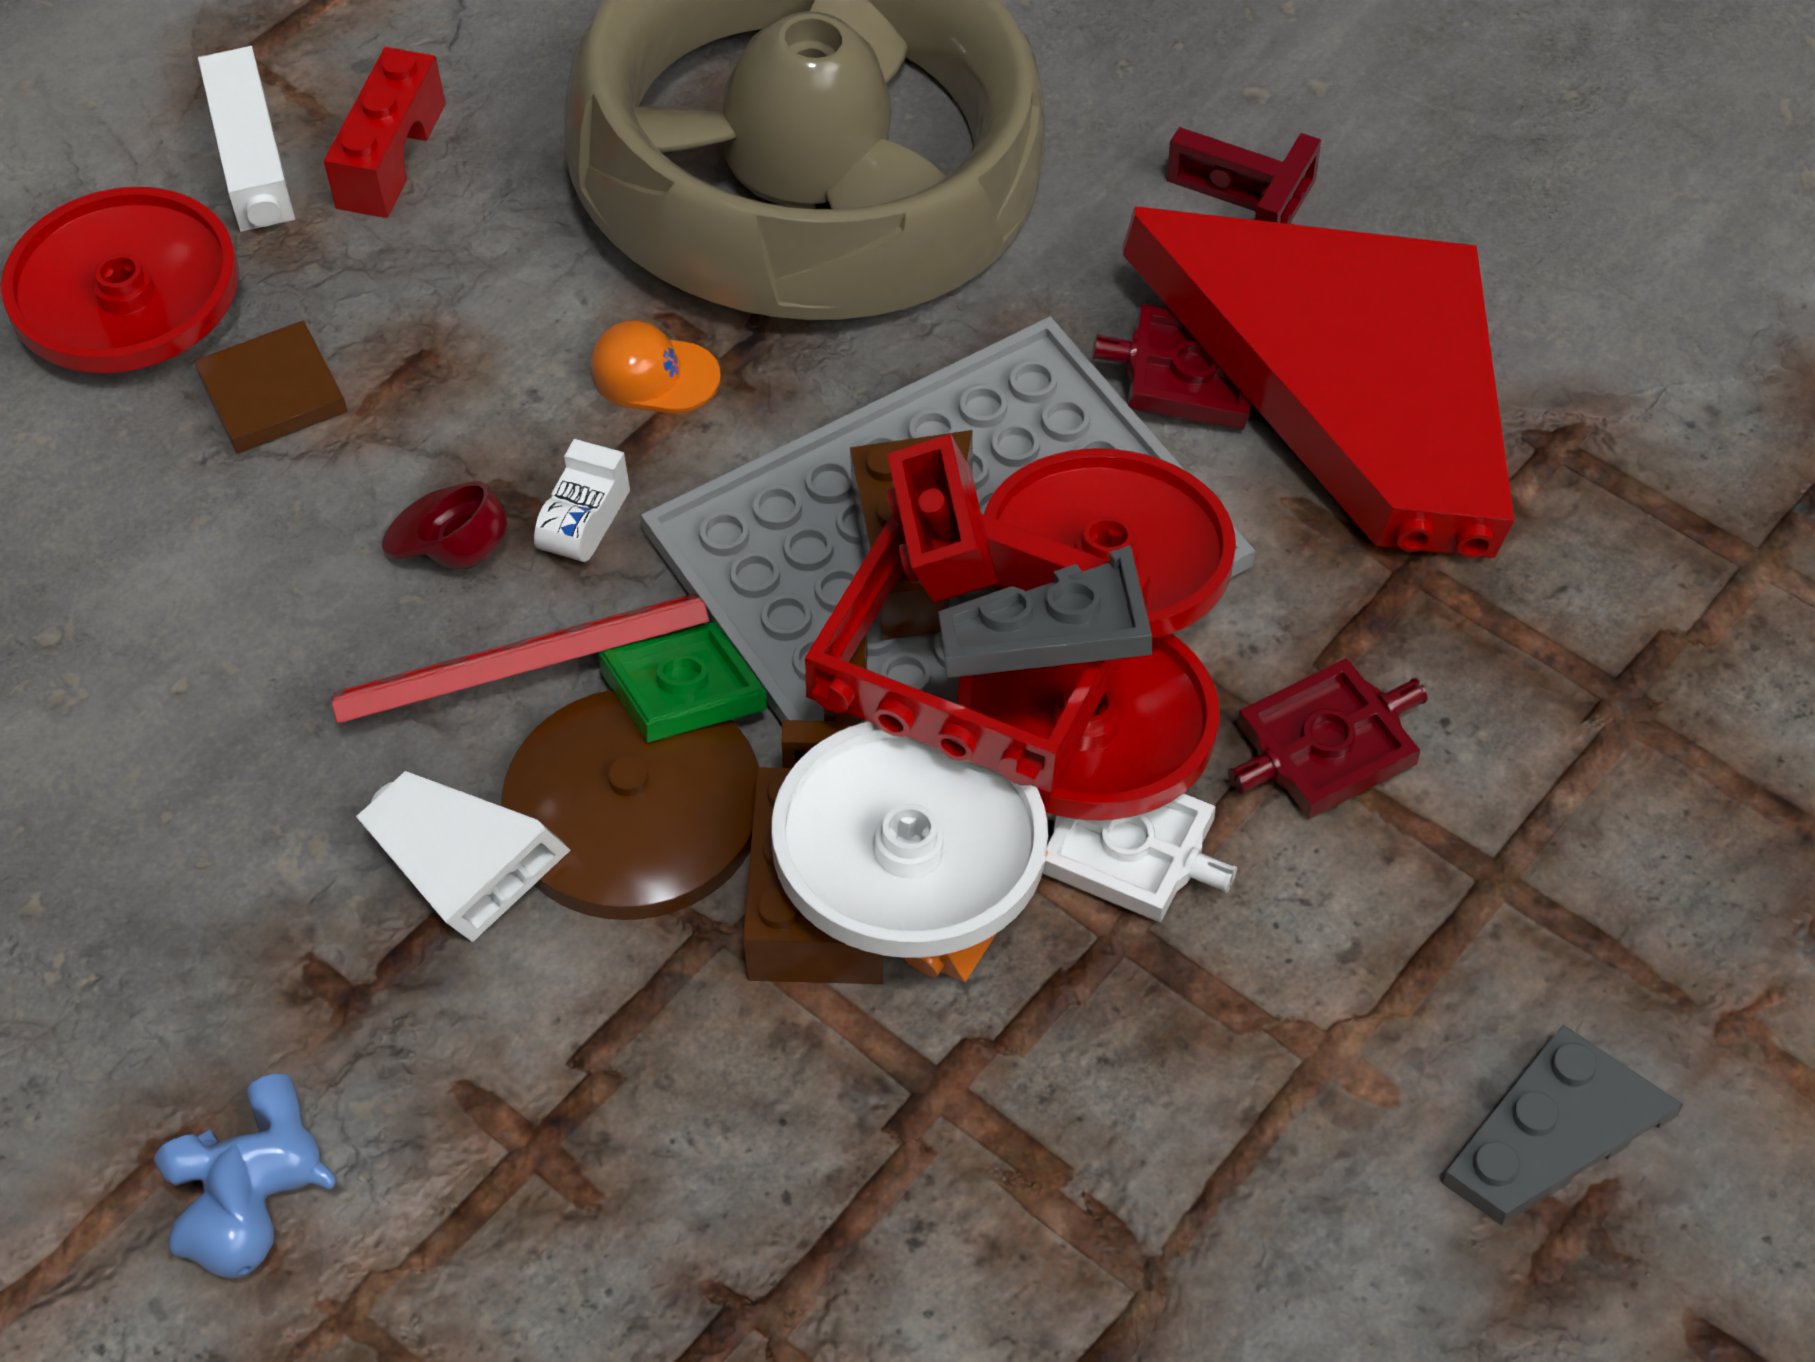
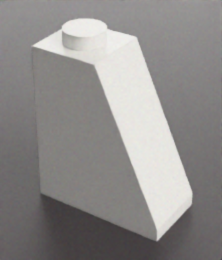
[356,771,571,942]

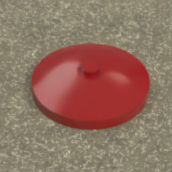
[1,187,239,373]
[984,448,1236,639]
[957,633,1220,821]

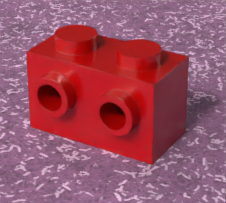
[887,434,997,603]

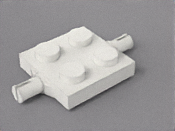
[1043,793,1237,923]

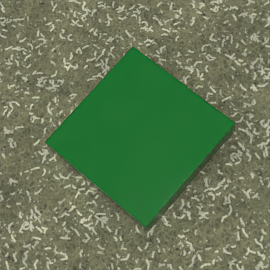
[599,622,767,743]

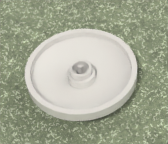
[772,722,1048,958]

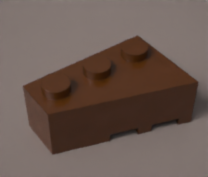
[850,430,973,641]

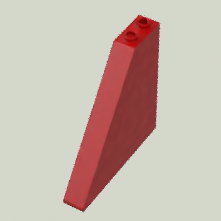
[1122,206,1514,558]

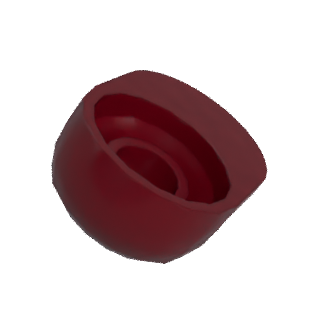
[382,481,507,570]

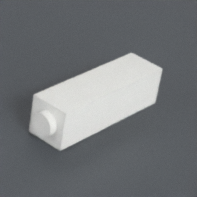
[198,46,295,232]

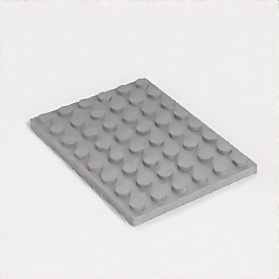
[641,316,1255,723]

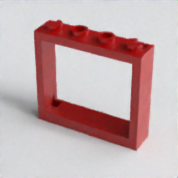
[805,514,1150,793]

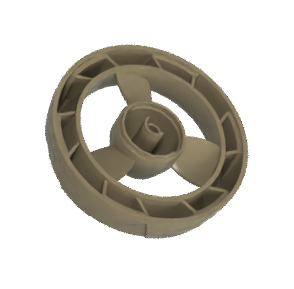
[564,0,1045,320]

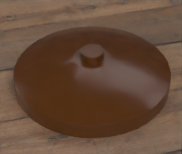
[501,689,759,920]

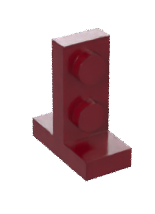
[1167,127,1322,224]

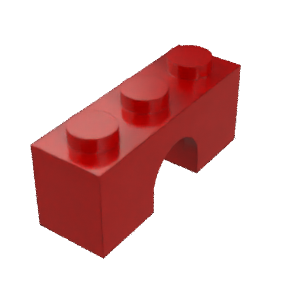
[323,46,446,218]

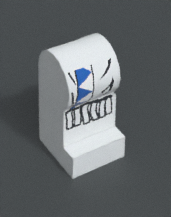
[534,439,630,562]

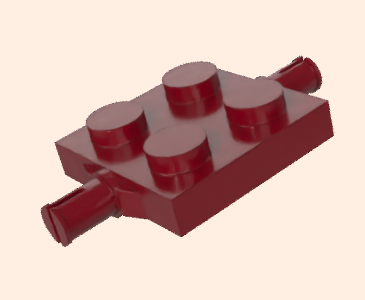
[1092,304,1251,430]
[1228,658,1428,819]

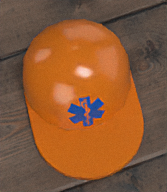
[591,320,721,413]

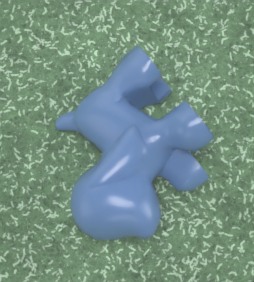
[153,1073,336,1280]

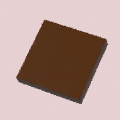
[194,320,348,454]

